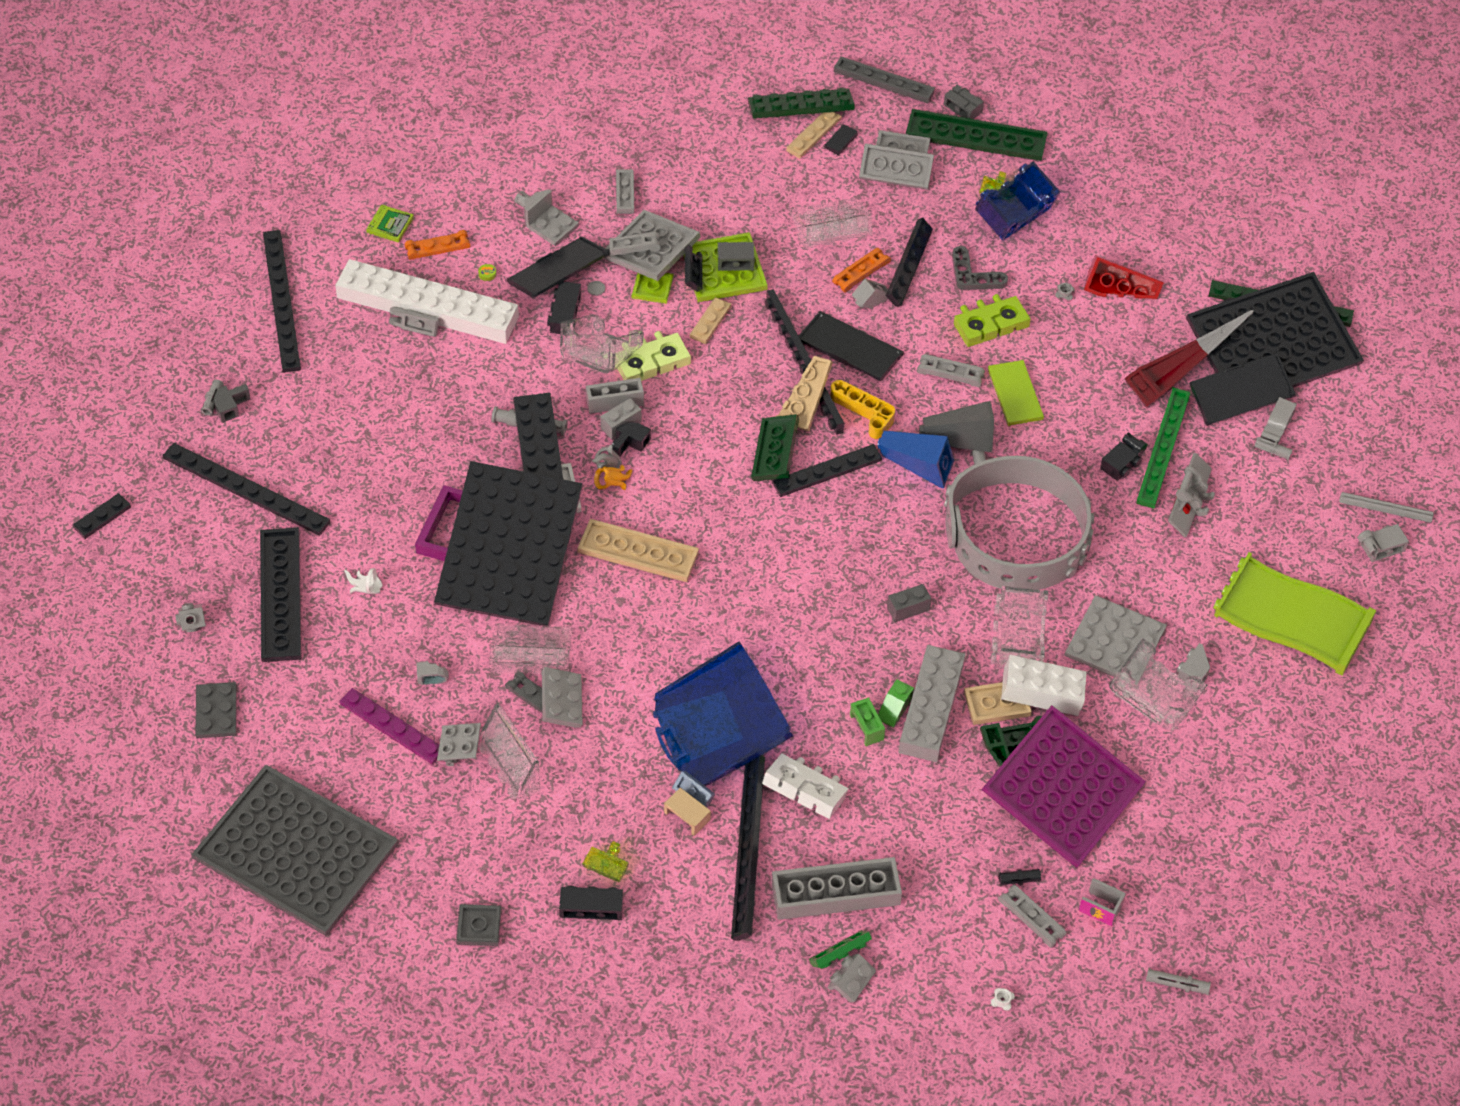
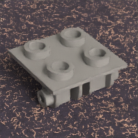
[437,723,481,766]

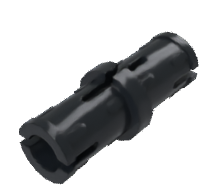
[998,868,1041,886]

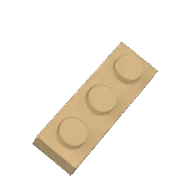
[690,297,731,344]

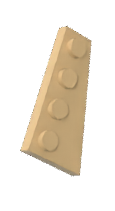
[776,356,833,431]

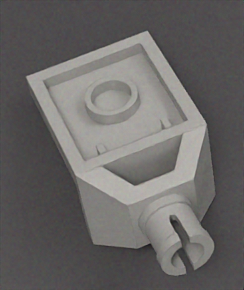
[514,189,579,247]

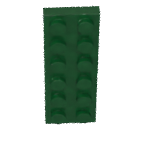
[748,87,855,119]

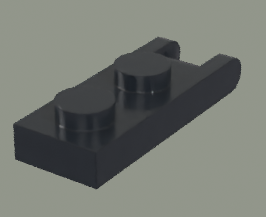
[685,245,703,292]

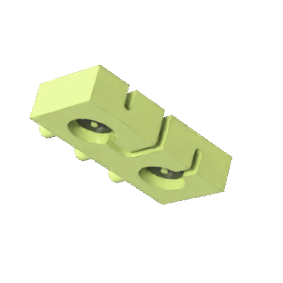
[614,331,691,381]

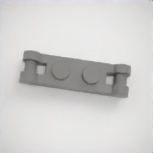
[917,354,985,387]
[998,885,1066,948]

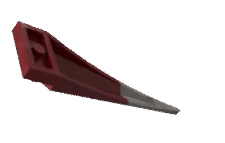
[1124,310,1253,408]

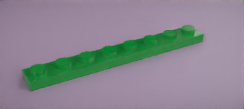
[1136,387,1191,509]

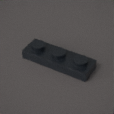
[73,493,131,539]

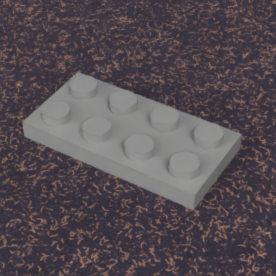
[859,144,934,190]

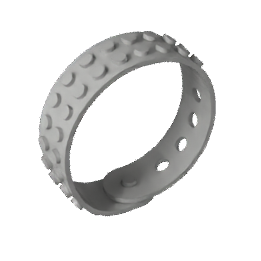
[944,456,1094,591]

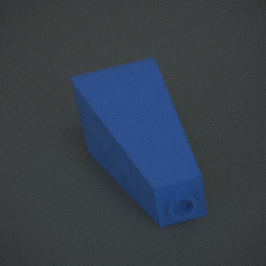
[878,431,954,489]

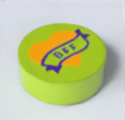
[478,264,496,281]

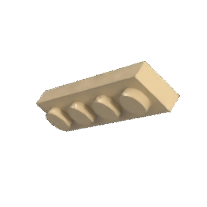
[786,112,841,159]

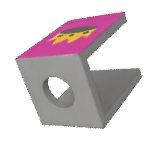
[1079,878,1126,926]

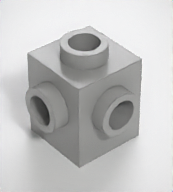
[175,603,206,632]

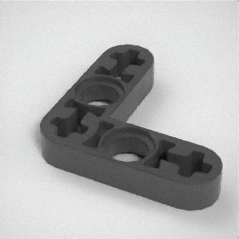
[952,246,1008,290]

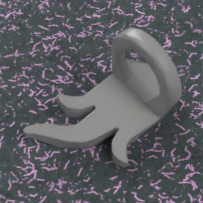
[592,444,622,469]

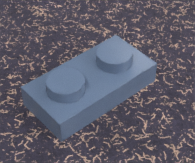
[672,771,715,808]

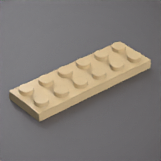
[578,519,699,582]

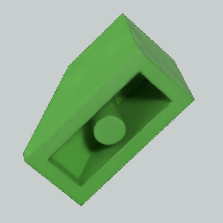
[878,679,914,728]

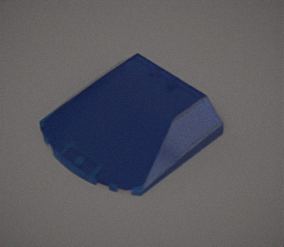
[653,642,794,786]

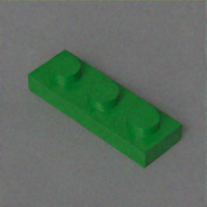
[809,930,872,969]

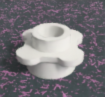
[991,988,1015,1011]

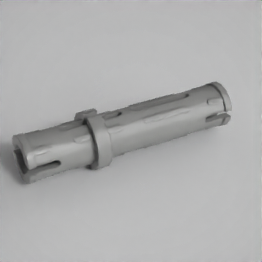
[1146,968,1211,995]

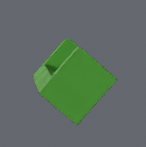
[850,697,885,746]

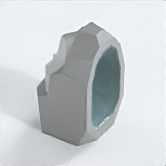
[416,661,449,685]

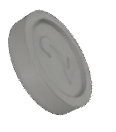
[587,281,605,296]

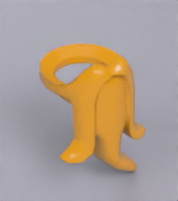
[594,465,633,490]

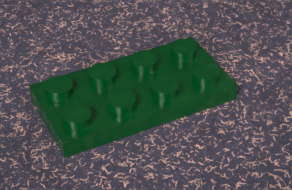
[751,414,799,481]

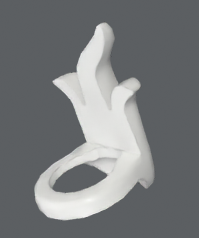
[344,568,383,594]

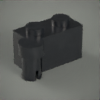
[1100,432,1148,481]

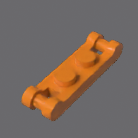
[404,230,471,260]
[832,247,891,293]

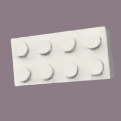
[1001,655,1086,716]

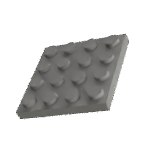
[603,210,701,281]
[1064,595,1167,686]

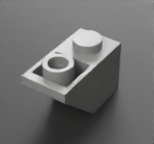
[1177,643,1210,691]

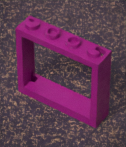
[415,485,463,561]

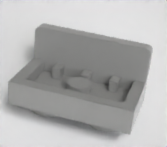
[827,954,876,1003]

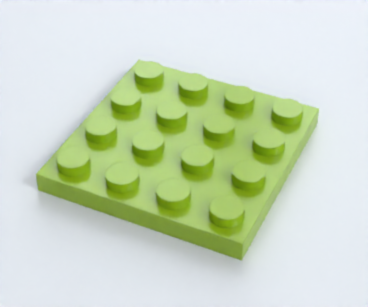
[683,232,768,302]

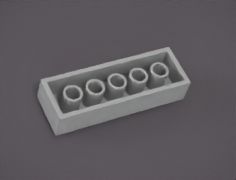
[898,645,966,762]
[771,857,902,920]

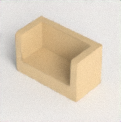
[664,788,711,836]

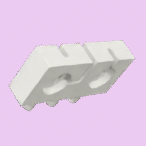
[762,753,849,819]

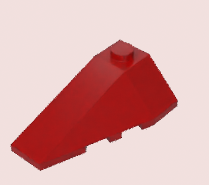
[1084,255,1164,299]

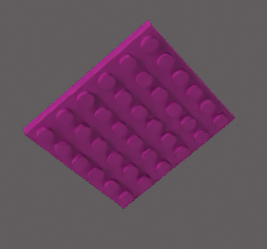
[981,705,1146,868]

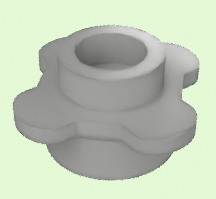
[1055,283,1075,300]

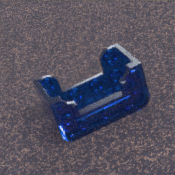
[975,161,1061,241]

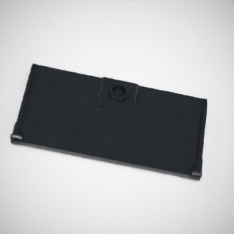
[507,236,610,298]
[799,311,904,381]
[1189,353,1296,426]

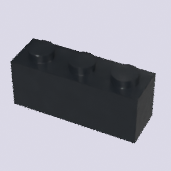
[547,282,581,336]
[559,886,623,920]

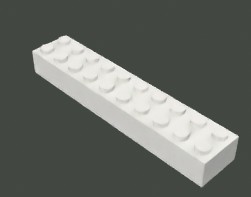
[335,259,519,344]

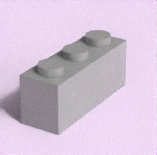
[586,378,644,414]

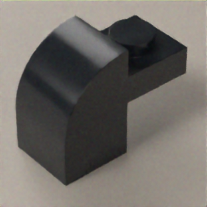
[612,422,651,457]

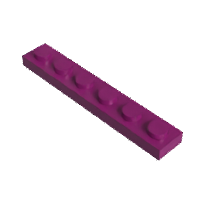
[339,688,439,765]

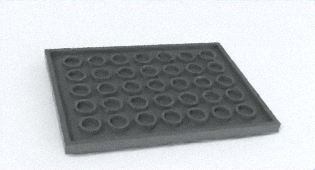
[191,764,399,936]

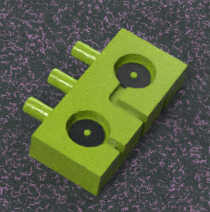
[954,294,1031,347]

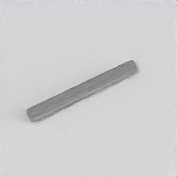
[1339,492,1434,522]

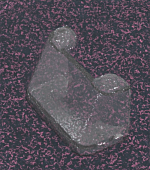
[560,314,644,373]

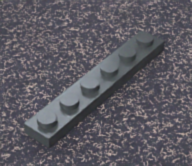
[834,56,935,103]

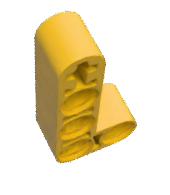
[830,380,895,439]

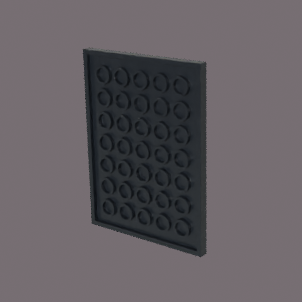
[1186,272,1364,388]
[434,461,583,627]

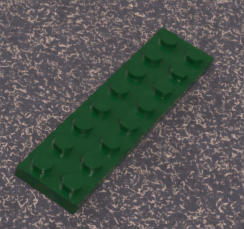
[906,109,1047,161]

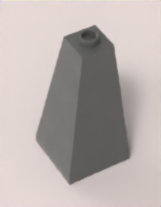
[919,401,994,452]

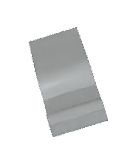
[1261,397,1297,444]

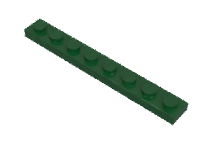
[1208,280,1354,327]

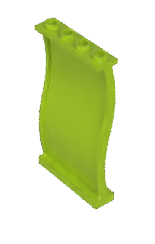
[1213,552,1376,676]

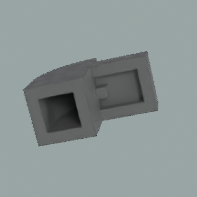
[214,384,251,423]

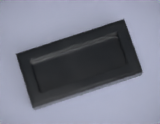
[824,124,858,156]

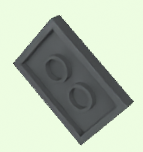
[195,682,237,739]

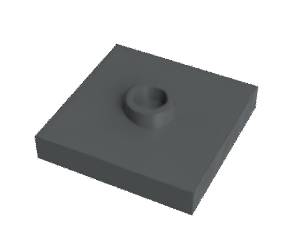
[456,904,501,946]

